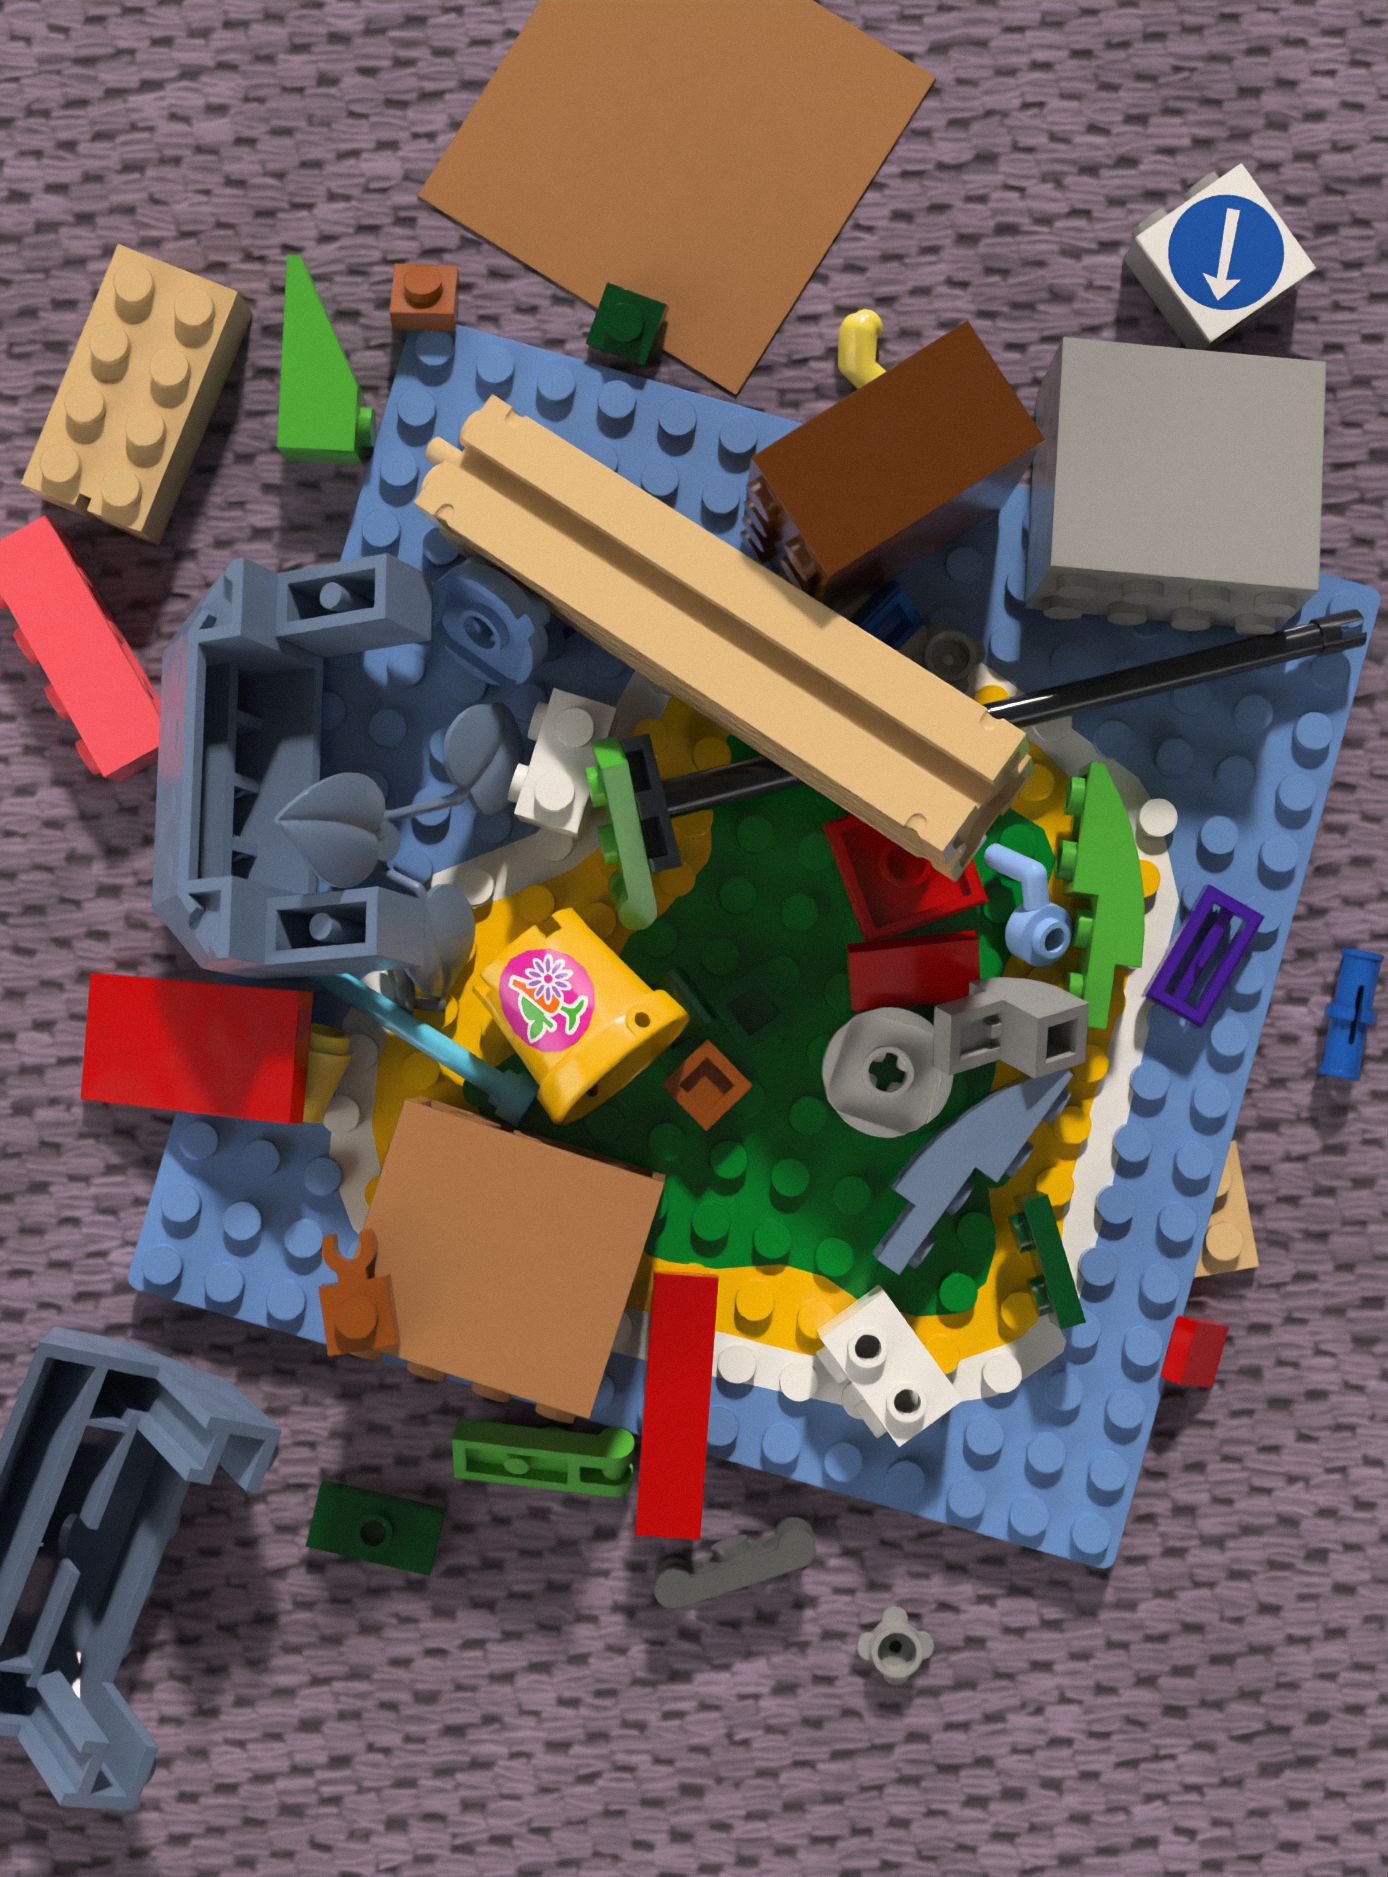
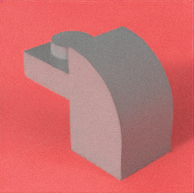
[932,977,1089,1079]

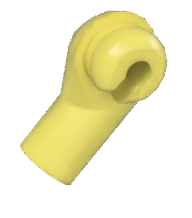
[838,309,886,389]

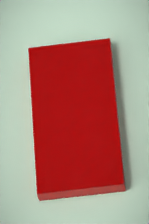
[80,973,313,1124]

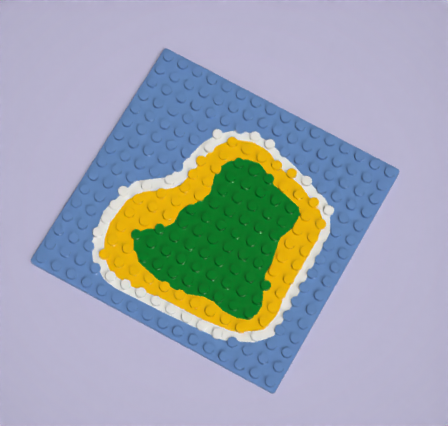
[128,324,1381,1568]

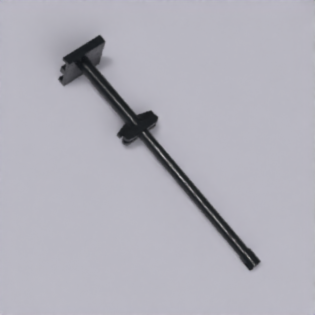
[619,609,1367,872]

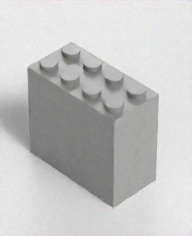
[1025,337,1326,637]

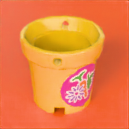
[472,907,690,1127]

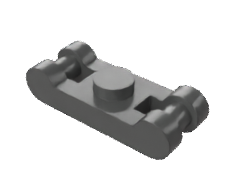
[654,1515,816,1609]

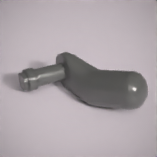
[386,969,446,1014]

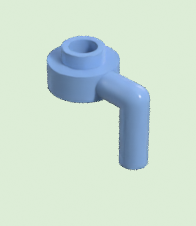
[983,843,1073,967]

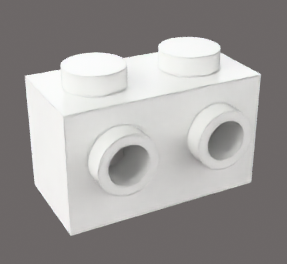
[508,688,619,840]
[816,1285,963,1447]

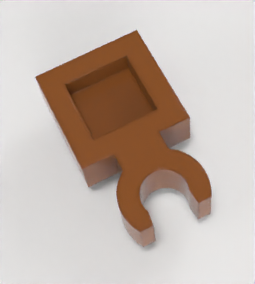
[318,1228,400,1356]

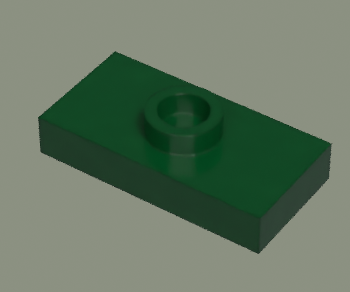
[306,1479,447,1576]

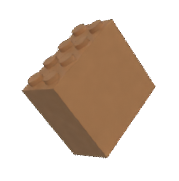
[350,1096,666,1423]

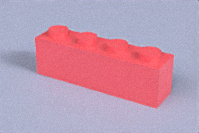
[0,515,161,782]

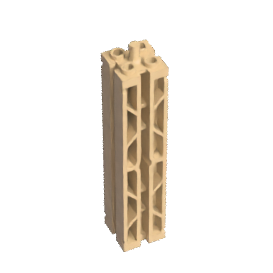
[414,394,1034,883]

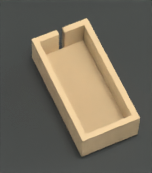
[21,244,253,546]

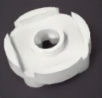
[821,1007,953,1138]

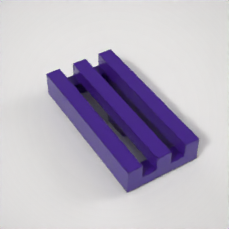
[1141,884,1265,1028]

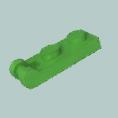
[584,735,657,930]
[452,1418,635,1497]

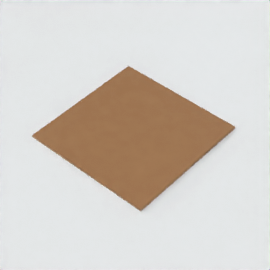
[417,0,936,395]

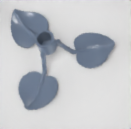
[273,702,524,998]

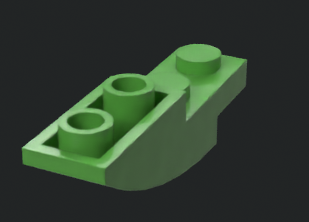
[1054,762,1145,1029]

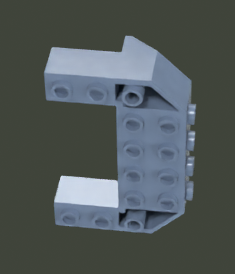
[152,553,433,981]

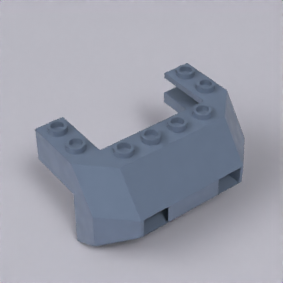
[0,1326,282,1811]

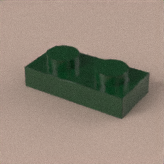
[1008,1190,1086,1330]

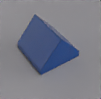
[848,580,925,651]

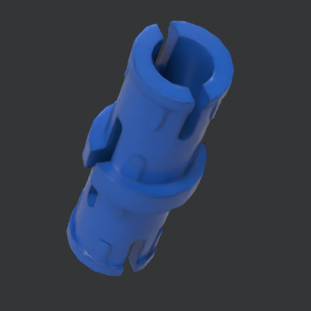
[1318,948,1384,1081]

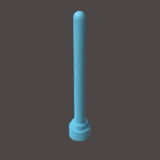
[307,973,540,1128]

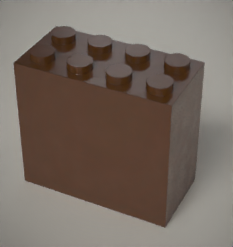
[740,320,1045,613]

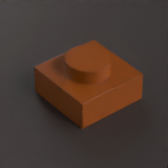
[389,264,460,332]
[661,1039,753,1131]

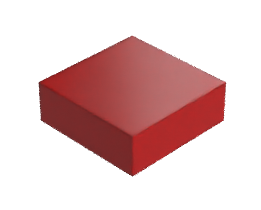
[1161,1315,1229,1388]

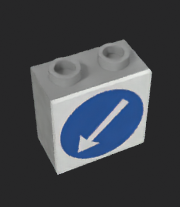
[1123,163,1316,351]

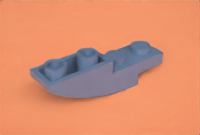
[872,1069,1073,1275]

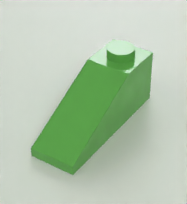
[277,255,376,465]

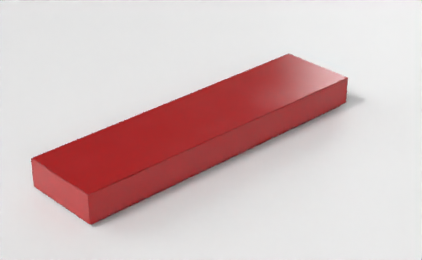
[635,1270,719,1540]

